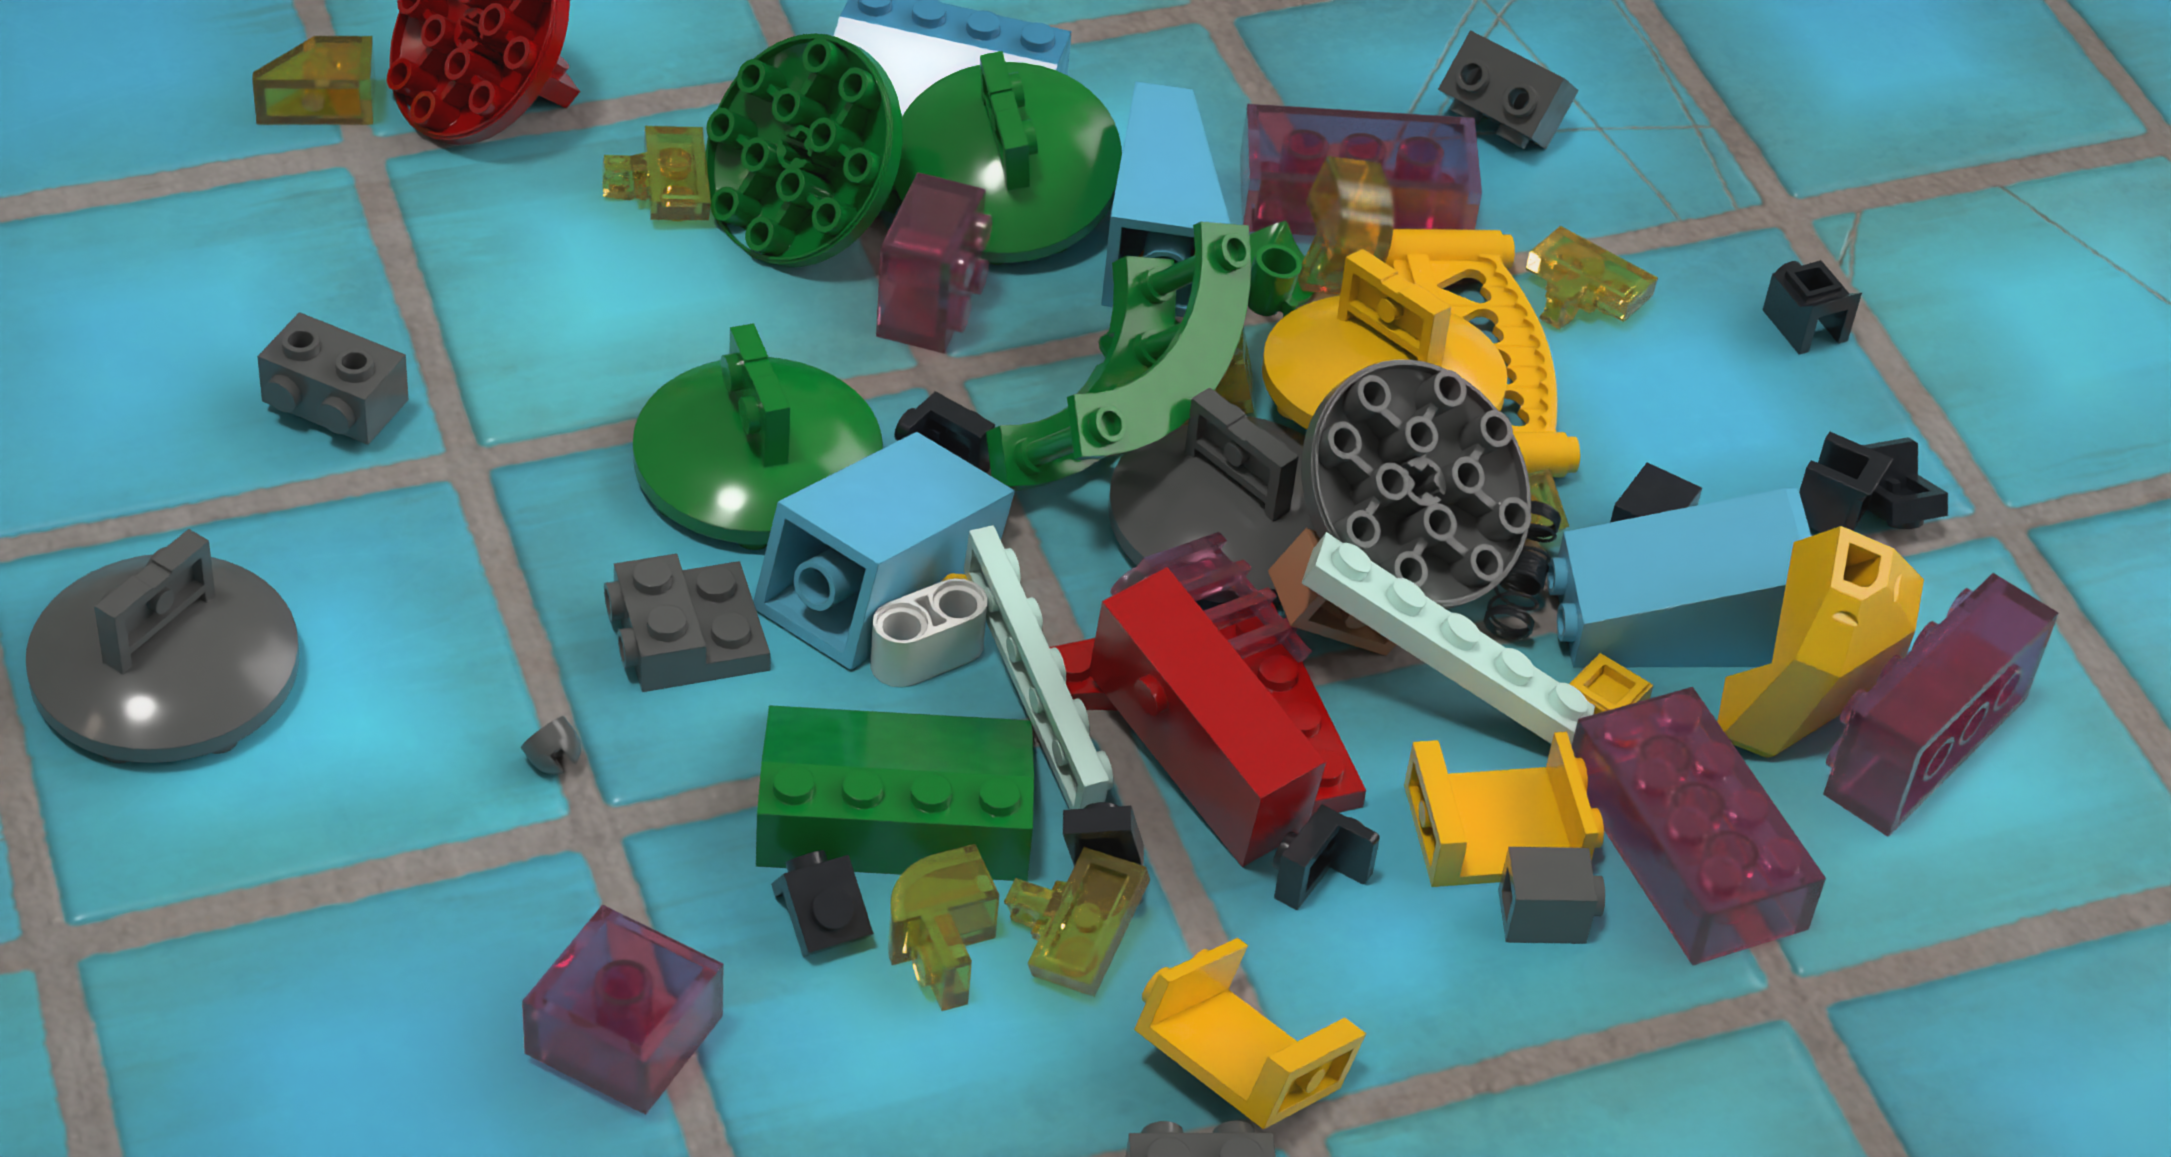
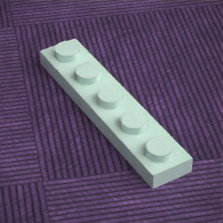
[964,525,1114,809]
[1302,532,1595,756]

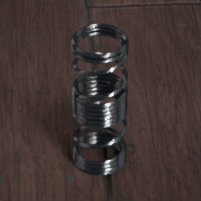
[1483,500,1561,640]

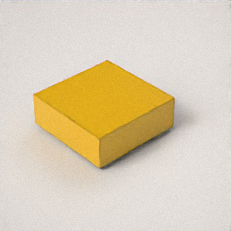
[1569,653,1653,735]

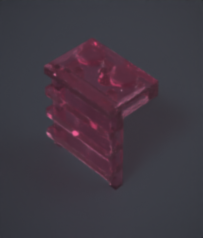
[1098,532,1312,662]

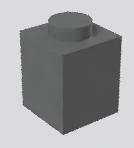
[1498,847,1605,944]

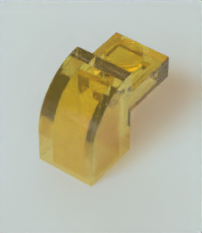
[1298,156,1394,295]
[888,844,999,1011]

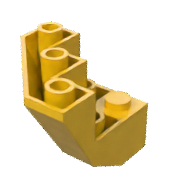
[1714,526,1924,758]

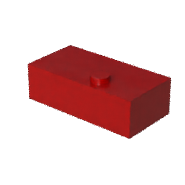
[1089,567,1326,867]

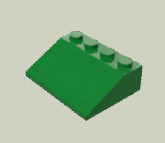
[756,705,1034,882]

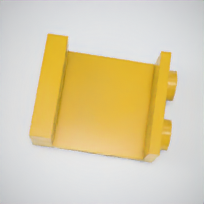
[1404,732,1604,887]
[1134,938,1367,1130]

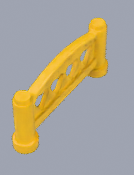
[1357,221,1580,478]

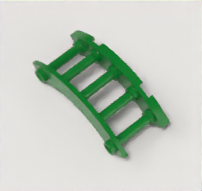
[986,221,1251,491]

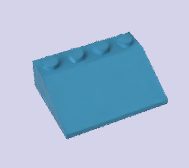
[834,0,1072,115]

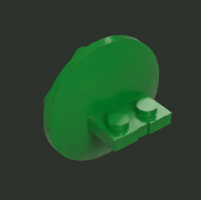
[705,33,903,267]
[893,51,1122,265]
[633,323,883,550]

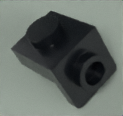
[894,391,995,473]
[1863,437,1948,529]
[1063,802,1144,909]
[1272,804,1380,910]
[771,850,874,957]

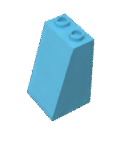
[1101,82,1230,317]
[753,432,1015,670]
[1547,488,1811,667]

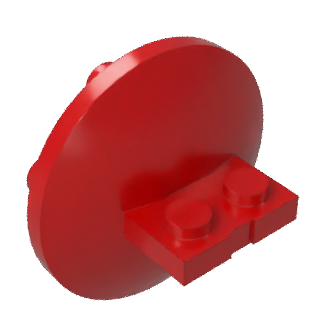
[387,0,580,145]

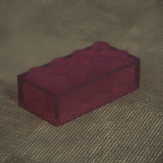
[1240,104,1482,238]
[1823,573,2059,837]
[1571,687,1826,966]

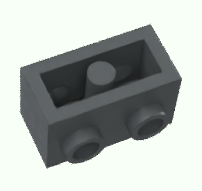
[1438,30,1579,150]
[257,312,409,445]

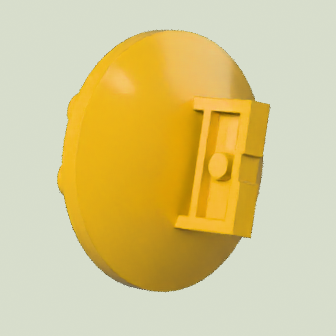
[1262,249,1507,429]

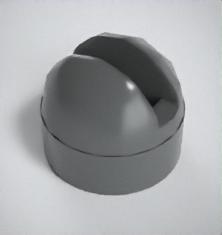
[521,716,581,775]

